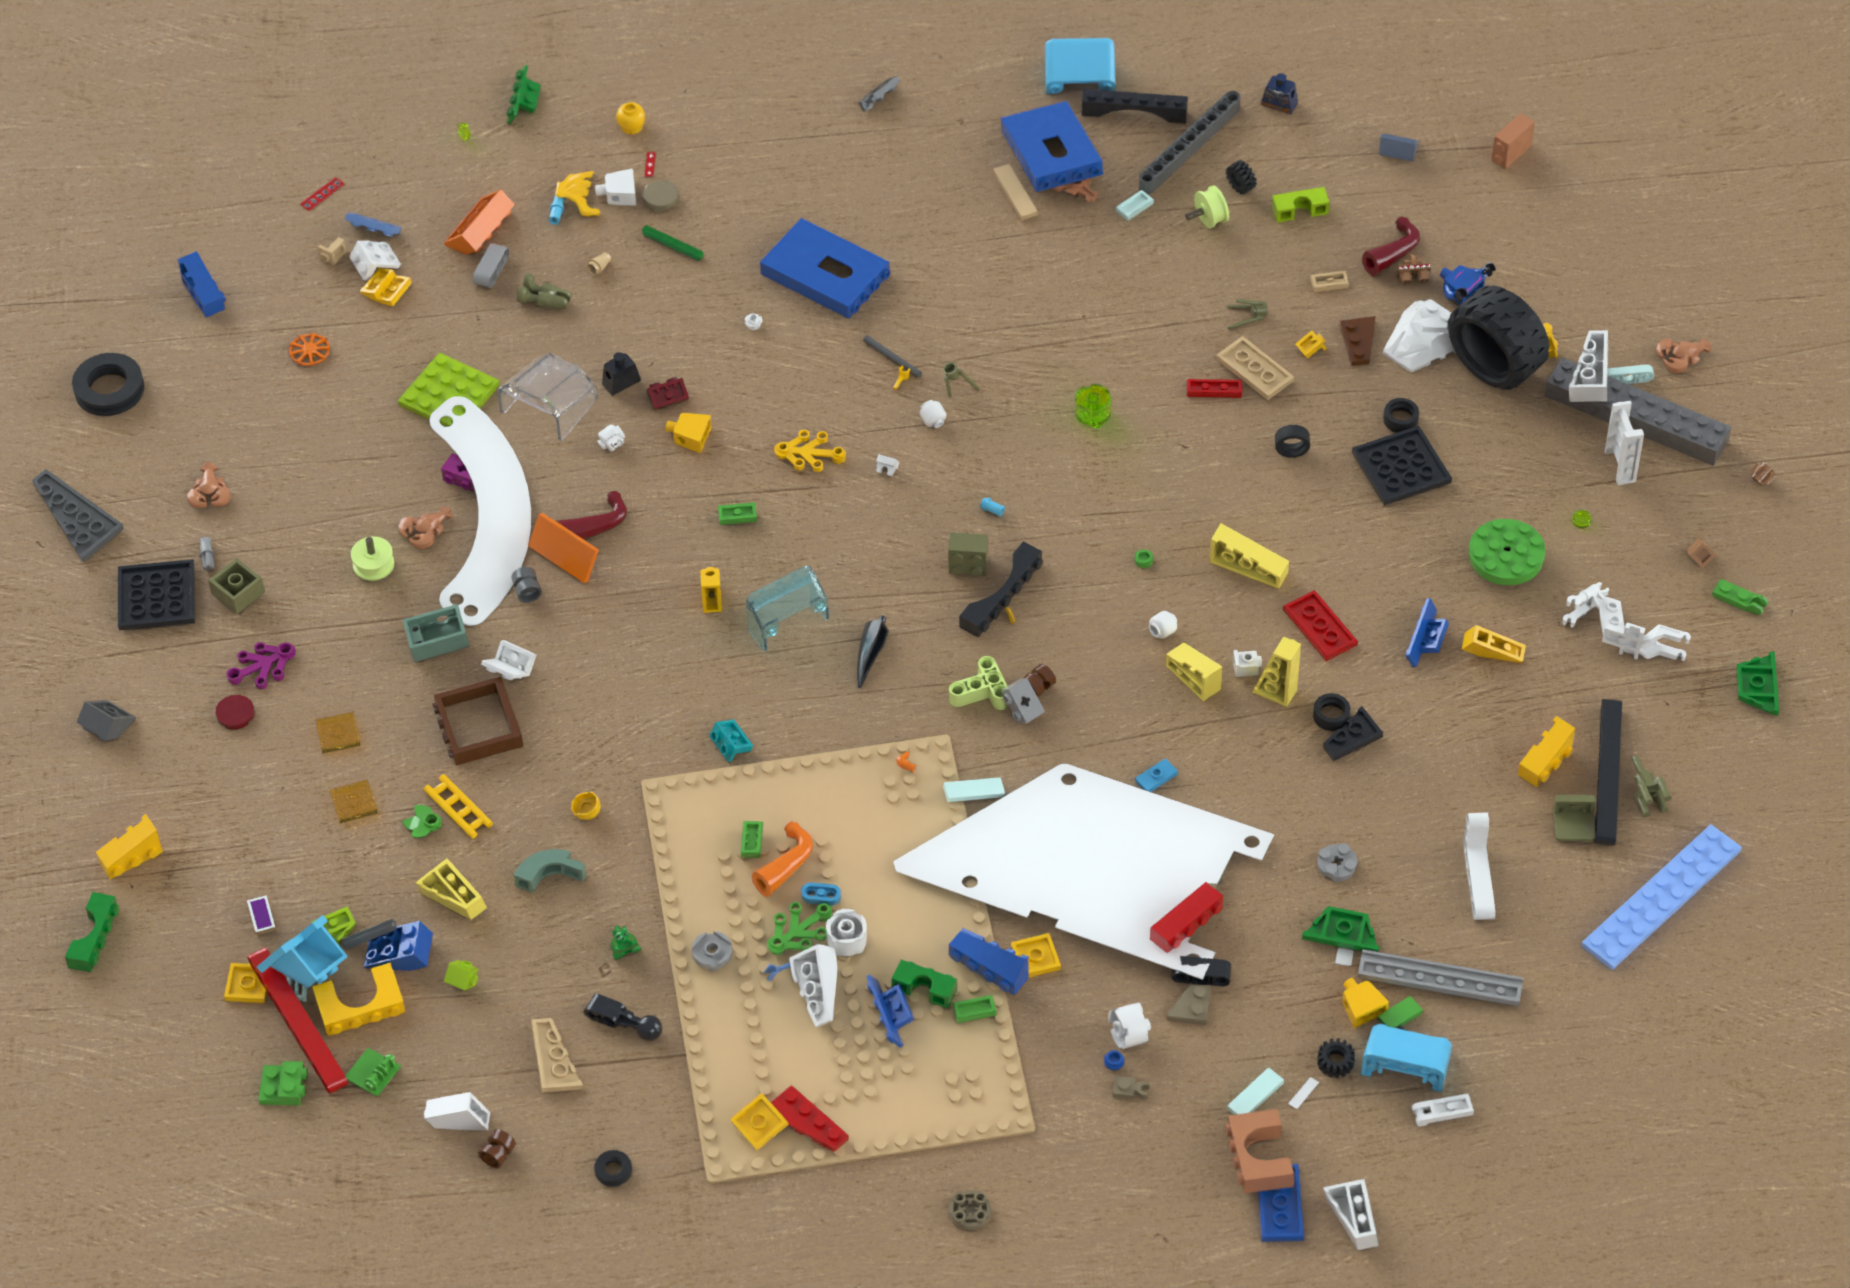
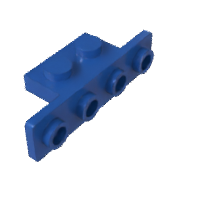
[1406,598,1449,667]
[866,974,914,1048]

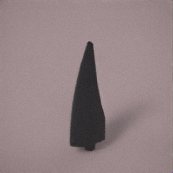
[857,615,889,688]

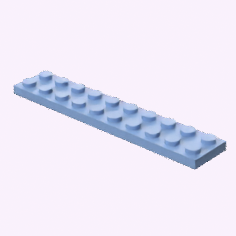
[1581,824,1742,970]

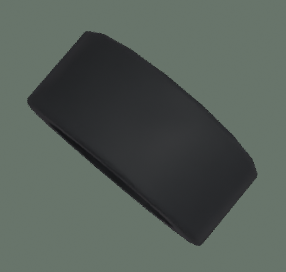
[1383,398,1419,433]
[1275,425,1310,458]
[1313,693,1351,731]

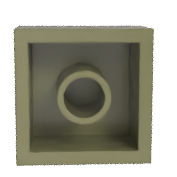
[948,532,988,576]
[208,558,265,614]

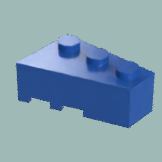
[177,251,226,317]

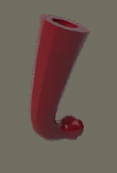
[1362,216,1420,277]
[557,491,627,540]

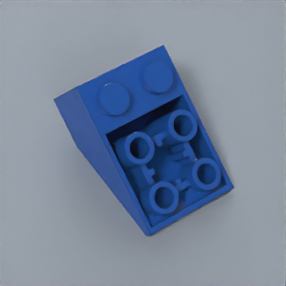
[364,921,433,971]

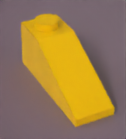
[1462,625,1526,663]

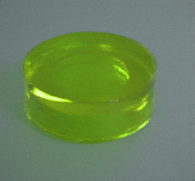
[457,122,471,141]
[1572,510,1592,529]

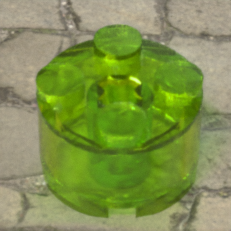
[1075,384,1112,428]

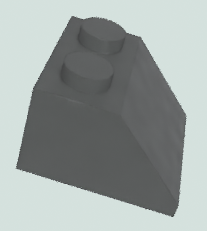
[77,700,136,741]

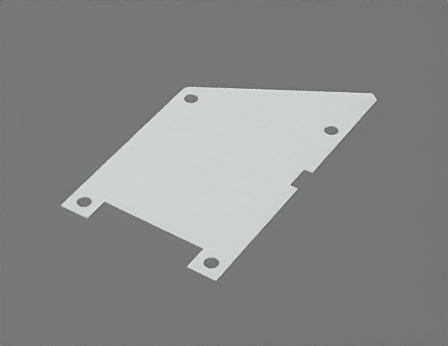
[893,764,1274,979]

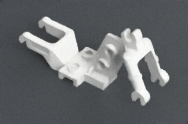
[1562,582,1691,661]

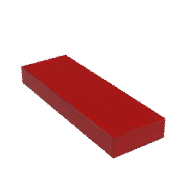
[1187,379,1242,398]

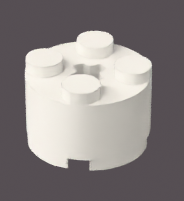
[826,909,867,956]
[1108,1003,1151,1049]

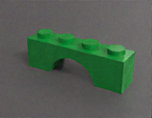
[65,892,119,972]

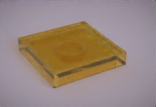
[315,712,361,754]
[330,779,378,824]

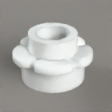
[745,313,762,330]

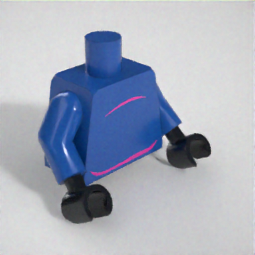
[1440,262,1496,306]

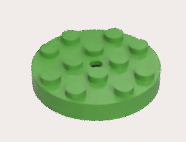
[1468,519,1546,585]

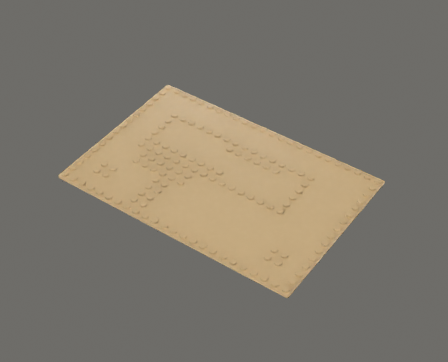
[641,734,1035,1184]

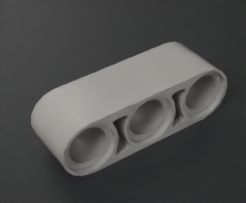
[473,243,510,288]

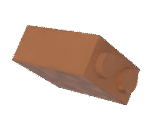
[1492,113,1535,169]

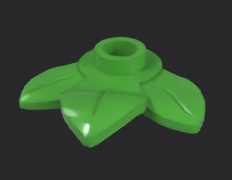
[402,805,442,838]

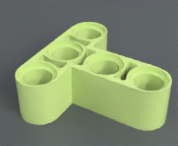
[949,656,1009,710]

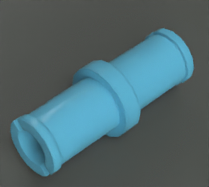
[548,195,565,225]

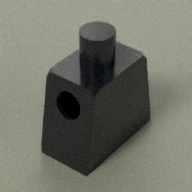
[602,352,641,396]

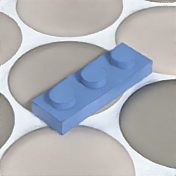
[345,213,401,237]

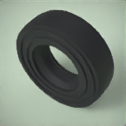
[594,1150,632,1187]

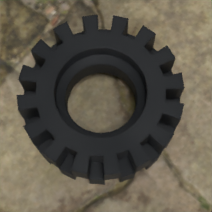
[1225,160,1257,195]
[1317,1038,1355,1078]

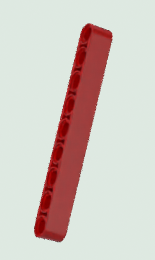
[247,947,348,1094]

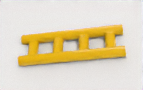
[423,774,493,839]

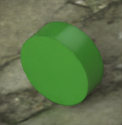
[1134,549,1153,568]

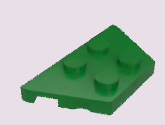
[1736,651,1779,716]
[1302,906,1379,952]

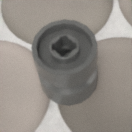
[511,567,542,603]

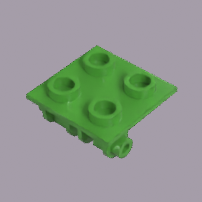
[345,1048,401,1097]

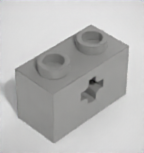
[1001,678,1045,724]

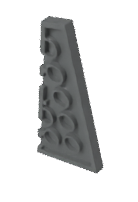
[32,469,124,562]

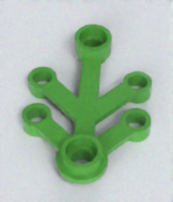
[767,902,832,955]

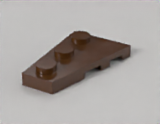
[1340,316,1376,366]

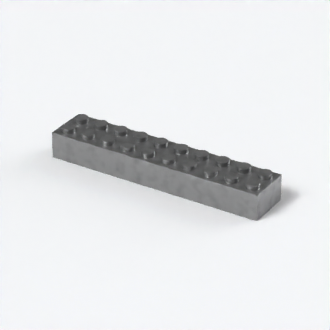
[1545,357,1732,466]

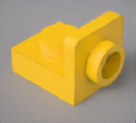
[1295,330,1327,359]

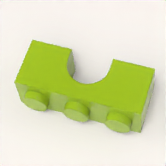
[1272,187,1330,223]

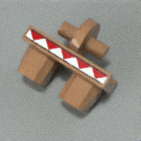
[1396,254,1431,285]

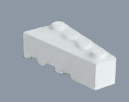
[1569,330,1608,402]

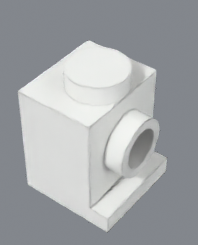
[1233,650,1262,677]

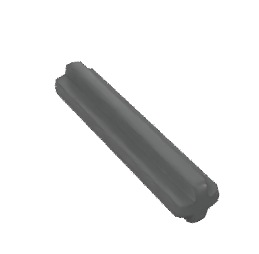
[342,919,397,949]

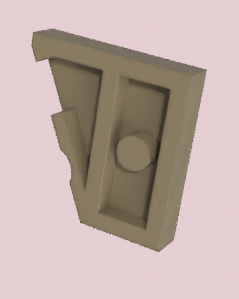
[1167,984,1211,1025]

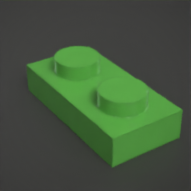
[718,502,757,525]

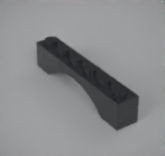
[1082,89,1188,124]
[959,541,1043,637]

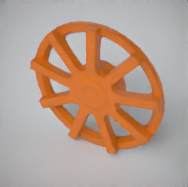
[289,332,330,366]

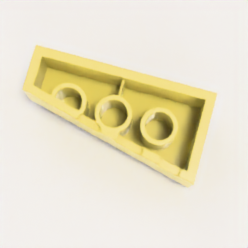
[1210,523,1289,589]
[1252,637,1301,707]

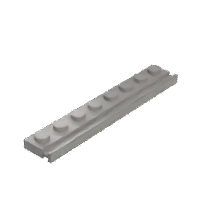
[1357,950,1524,1006]

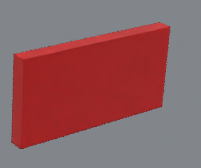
[1283,590,1358,661]

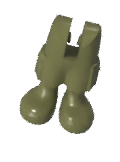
[517,273,572,310]

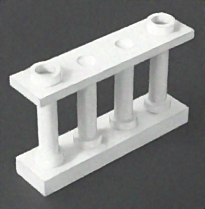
[1604,401,1644,485]

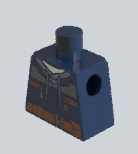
[1261,73,1298,114]

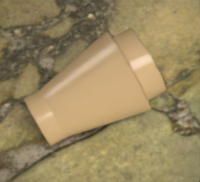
[586,252,611,276]

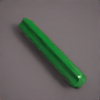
[642,225,704,261]

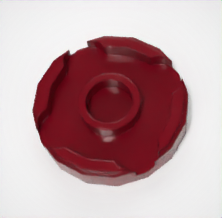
[215,695,255,729]

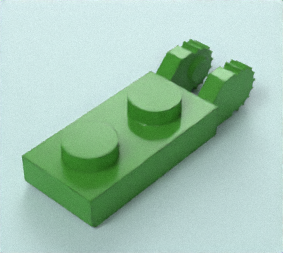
[1712,579,1769,615]

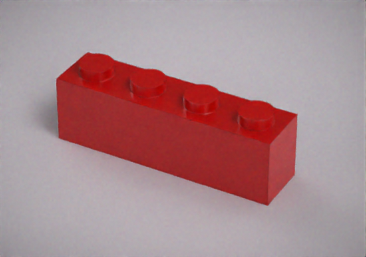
[1150,882,1223,953]

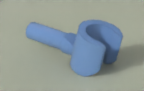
[763,963,791,981]

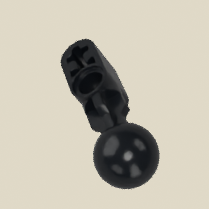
[584,994,663,1041]

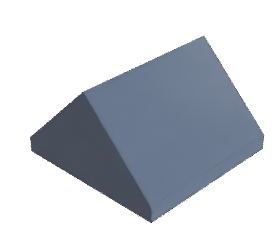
[1379,134,1420,161]

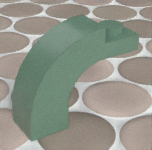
[513,849,586,893]

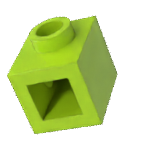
[444,960,479,990]

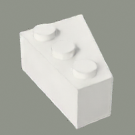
[1323,1179,1379,1250]

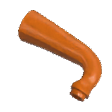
[752,821,813,897]

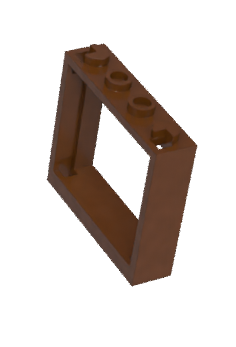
[432,676,524,765]

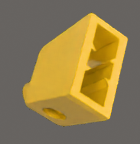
[665,413,712,453]
[700,567,722,613]
[1342,978,1389,1029]

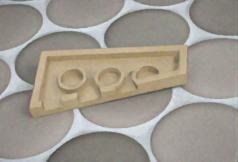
[531,1018,583,1093]

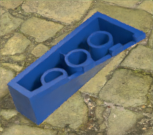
[949,928,1029,995]

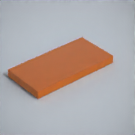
[528,513,599,583]

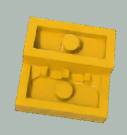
[360,267,412,306]

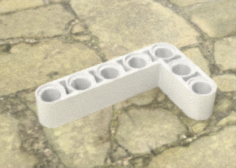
[1463,813,1495,920]

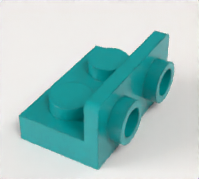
[709,719,753,762]

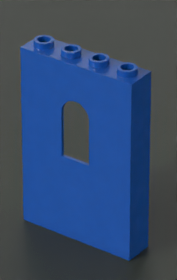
[1001,101,1103,192]
[760,218,891,319]

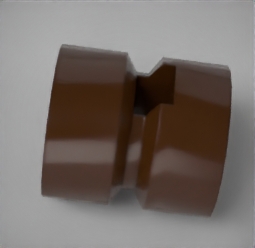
[1021,663,1056,697]
[478,1129,516,1169]

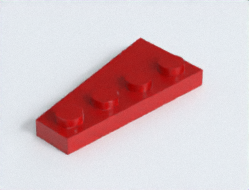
[770,1085,849,1152]

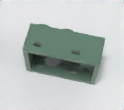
[403,604,470,662]

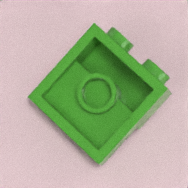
[258,1061,308,1105]

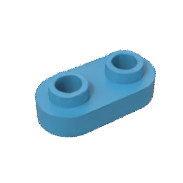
[801,882,841,905]

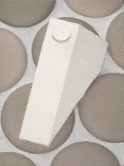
[789,944,838,1027]

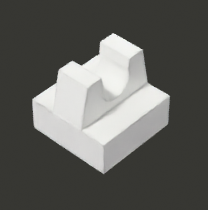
[876,454,899,477]

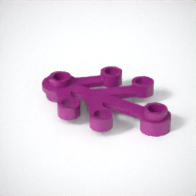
[226,642,296,689]

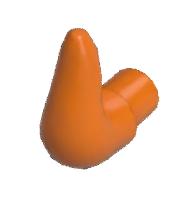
[896,751,916,772]

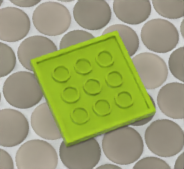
[398,352,500,427]

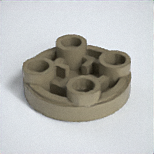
[643,180,679,213]
[949,1191,991,1231]

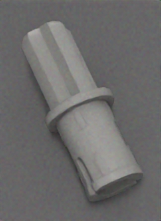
[199,537,215,572]

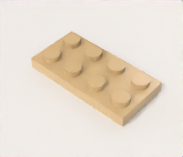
[1216,336,1294,400]

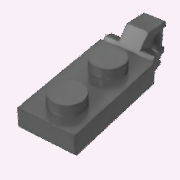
[858,76,900,112]

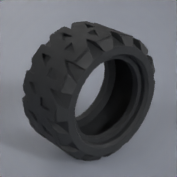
[1447,285,1550,390]

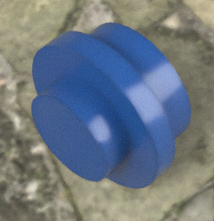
[1104,1050,1124,1070]

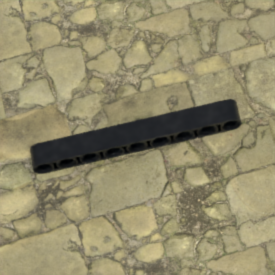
[1595,699,1622,845]

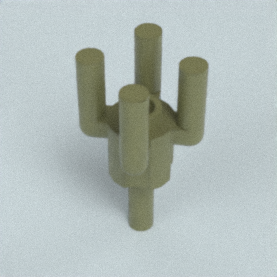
[1631,756,1672,817]

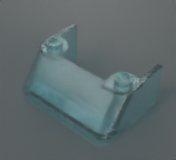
[746,566,829,651]

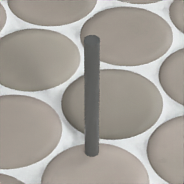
[863,335,922,378]

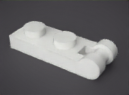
[1412,1094,1474,1127]

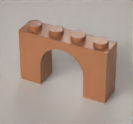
[1225,1109,1294,1193]

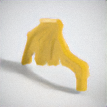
[555,171,600,217]

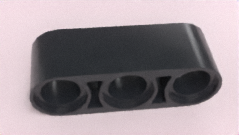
[1171,956,1232,987]

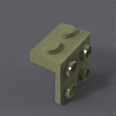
[1553,794,1596,842]

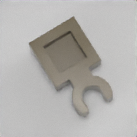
[1113,1076,1150,1100]

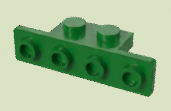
[506,65,541,124]

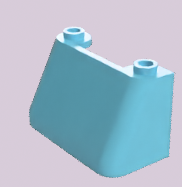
[1045,38,1116,94]
[1361,1024,1452,1092]

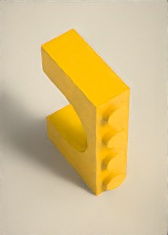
[312,963,406,1036]

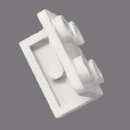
[349,241,401,281]
[481,640,537,680]

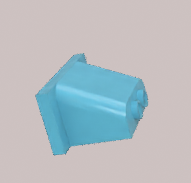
[257,915,348,988]

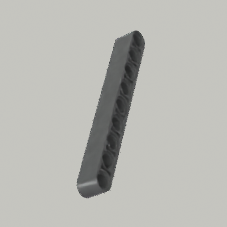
[1139,91,1241,194]

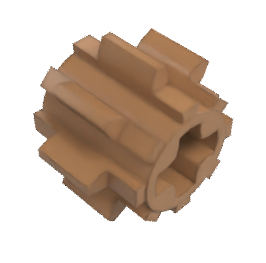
[1750,462,1775,486]

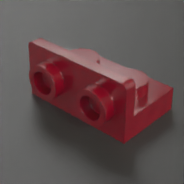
[646,377,689,410]

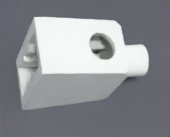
[595,169,636,206]

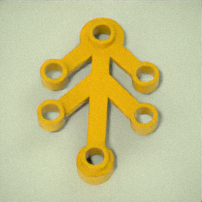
[774,430,846,472]

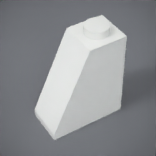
[424,1092,490,1131]

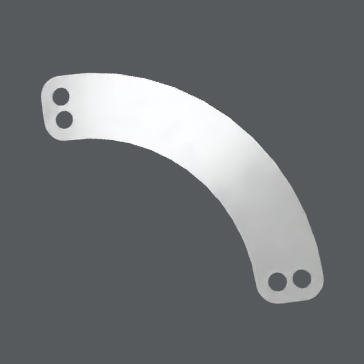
[430,396,531,626]

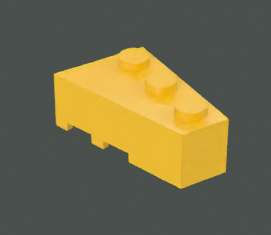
[1518,716,1575,787]
[96,814,163,879]

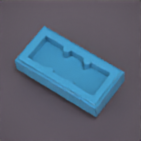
[1135,758,1178,792]

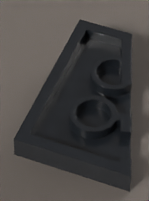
[1323,706,1383,761]

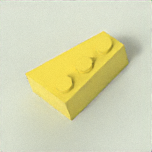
[1166,643,1222,701]
[415,859,487,920]

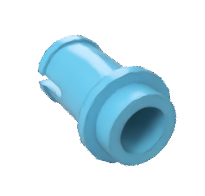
[980,497,1005,517]

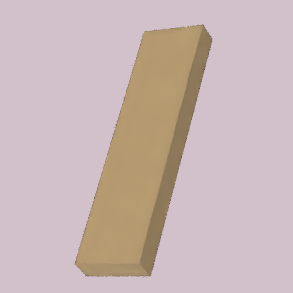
[993,164,1038,221]

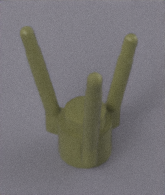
[1227,299,1268,330]
[943,362,979,397]

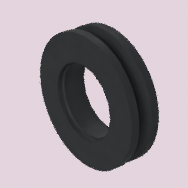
[72,353,144,416]

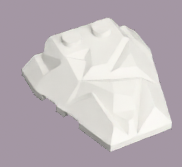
[1383,299,1455,373]

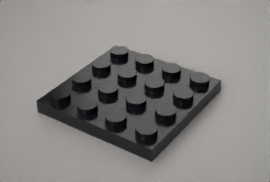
[1352,426,1452,506]
[118,559,195,631]

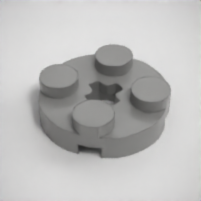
[1317,843,1357,882]
[692,932,733,972]

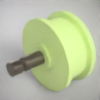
[1185,186,1229,229]
[351,537,394,581]

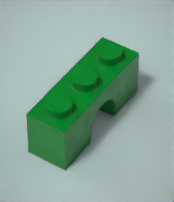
[891,960,957,1009]

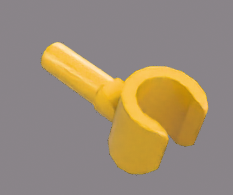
[893,366,910,390]

